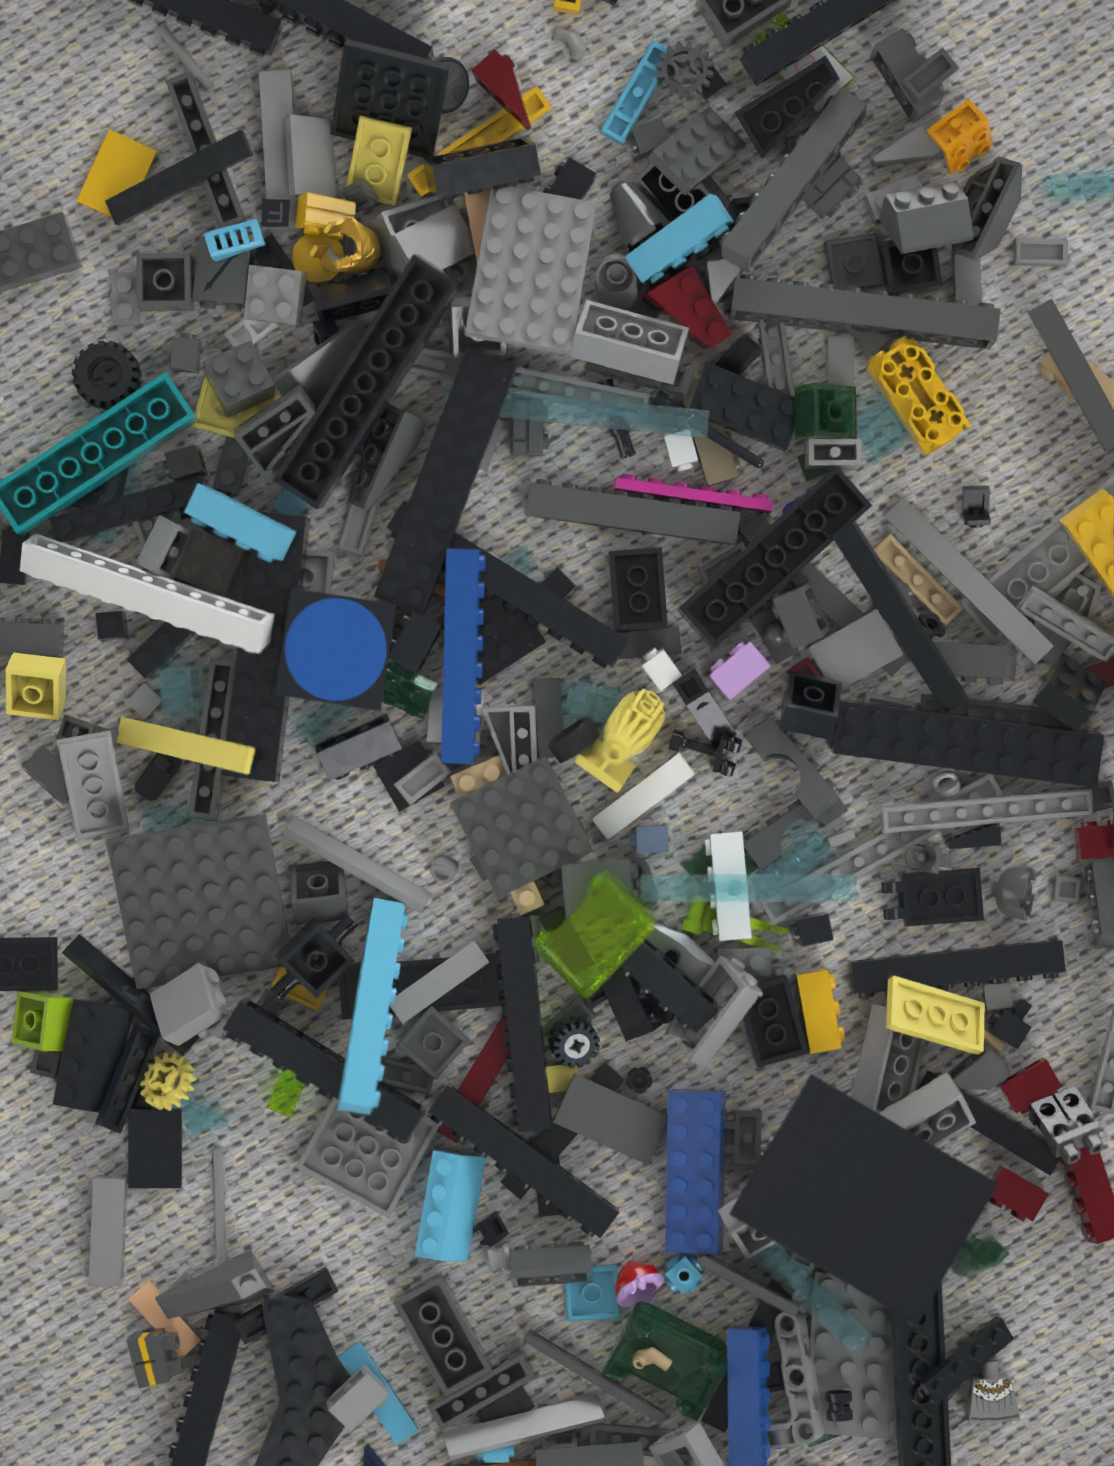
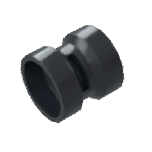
[825,1390,853,1422]

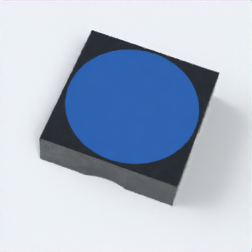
[271,588,396,711]

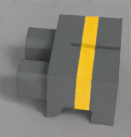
[127,1328,187,1389]

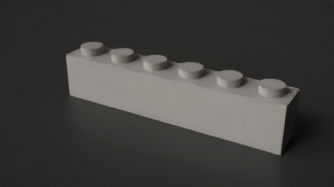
[254,70,302,234]

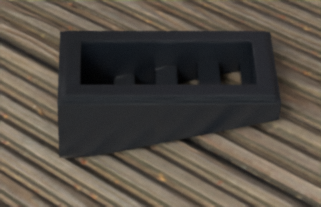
[945,824,1001,849]

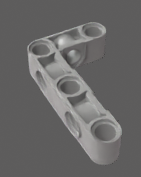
[767,1310,824,1449]

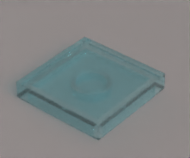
[843,396,912,467]

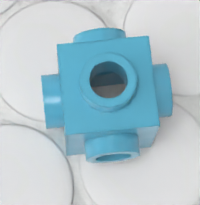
[664,1253,703,1294]

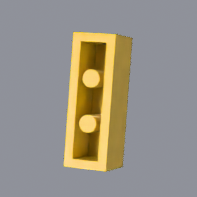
[795,969,845,1054]

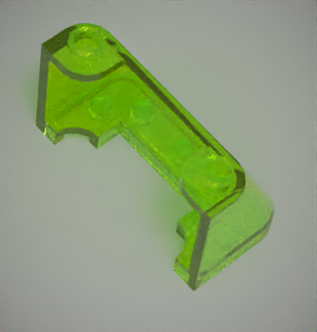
[534,869,657,999]

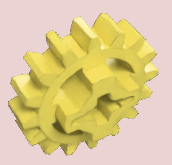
[140,1052,196,1111]

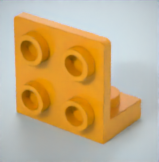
[927,99,993,175]

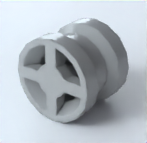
[488,1243,510,1271]

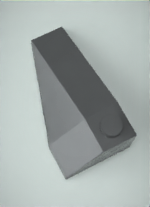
[348,404,428,511]
[155,1250,275,1319]

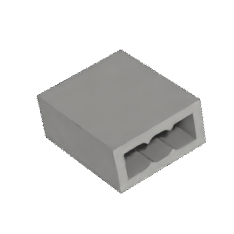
[150,963,228,1046]

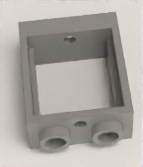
[649,1422,725,1466]

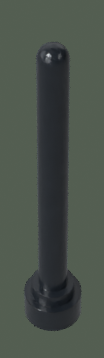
[649,390,764,468]

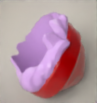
[614,1261,664,1307]

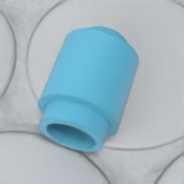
[477,1445,514,1464]

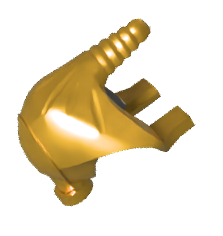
[309,218,380,273]

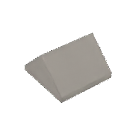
[704,259,743,306]

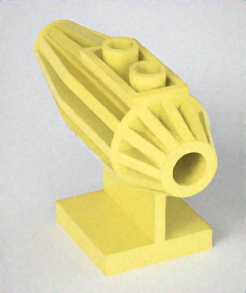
[574,688,665,793]

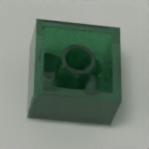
[794,382,857,441]

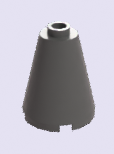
[609,181,671,253]

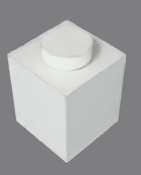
[663,429,698,472]
[641,647,682,691]

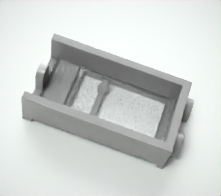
[666,956,763,1068]

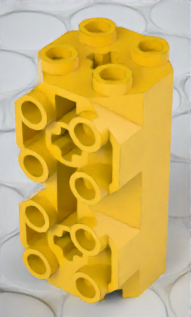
[866,335,971,457]

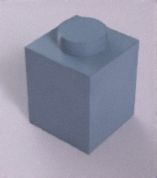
[631,825,669,853]

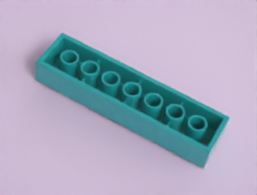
[0,372,199,536]

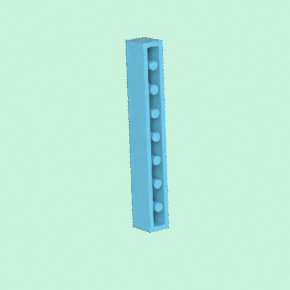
[337,898,408,1115]

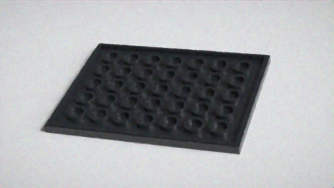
[729,1074,999,1324]

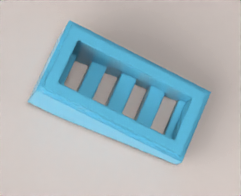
[204,219,265,262]

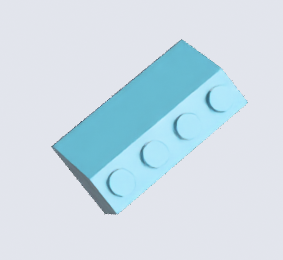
[415,1147,486,1261]

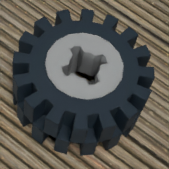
[548,1016,600,1068]

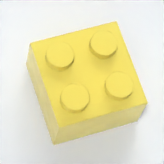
[5,653,66,720]

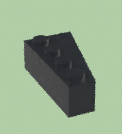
[735,55,840,159]

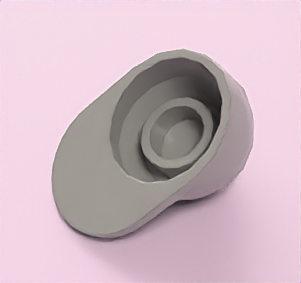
[596,253,638,310]

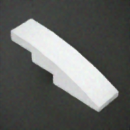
[592,753,695,840]

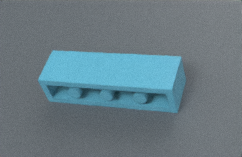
[625,194,734,285]
[184,484,296,562]

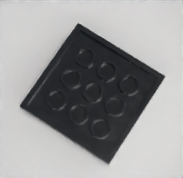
[330,39,451,158]

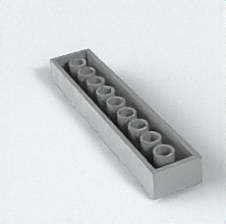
[717,1073,976,1260]

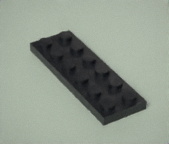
[339,953,501,1020]

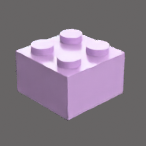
[707,641,771,702]

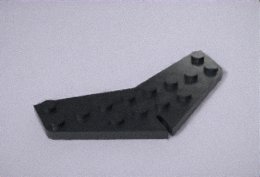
[254,1295,348,1466]

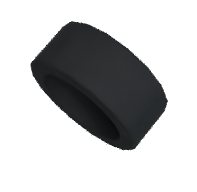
[548,717,600,763]

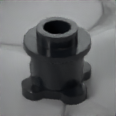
[918,613,945,639]

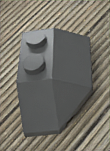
[951,156,1022,260]

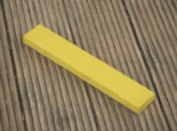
[117,717,255,775]

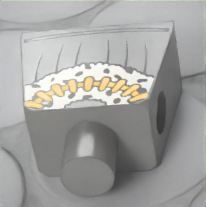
[966,1359,1020,1424]

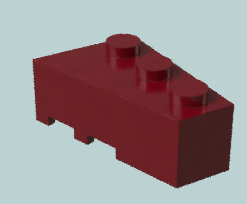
[641,266,732,349]

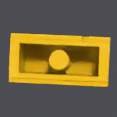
[295,192,356,240]

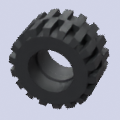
[71,340,142,410]

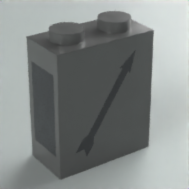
[192,236,256,311]

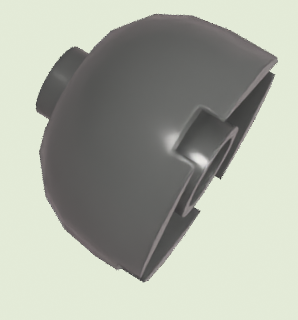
[991,866,1036,920]

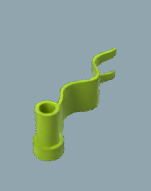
[681,894,790,950]

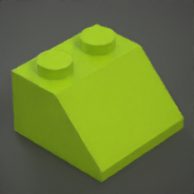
[11,991,74,1051]

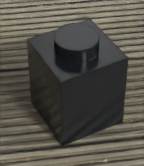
[95,611,128,641]

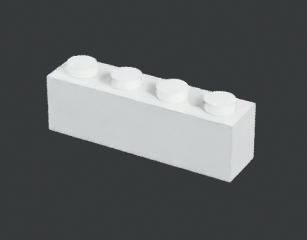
[705,831,752,941]

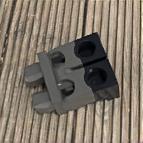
[1029,1086,1103,1164]

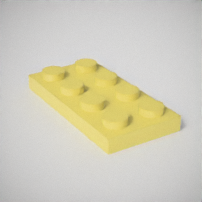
[886,976,985,1055]

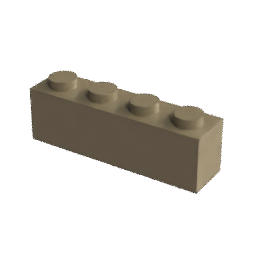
[680,377,742,487]

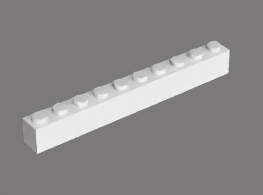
[20,533,274,653]

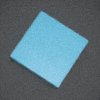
[565,1264,620,1321]

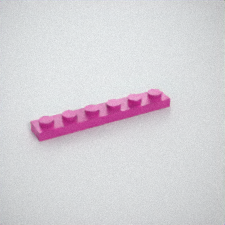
[614,474,774,513]

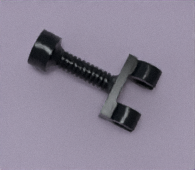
[669,729,743,776]

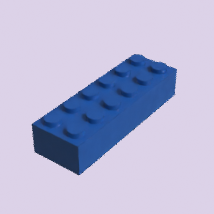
[665,1089,726,1255]

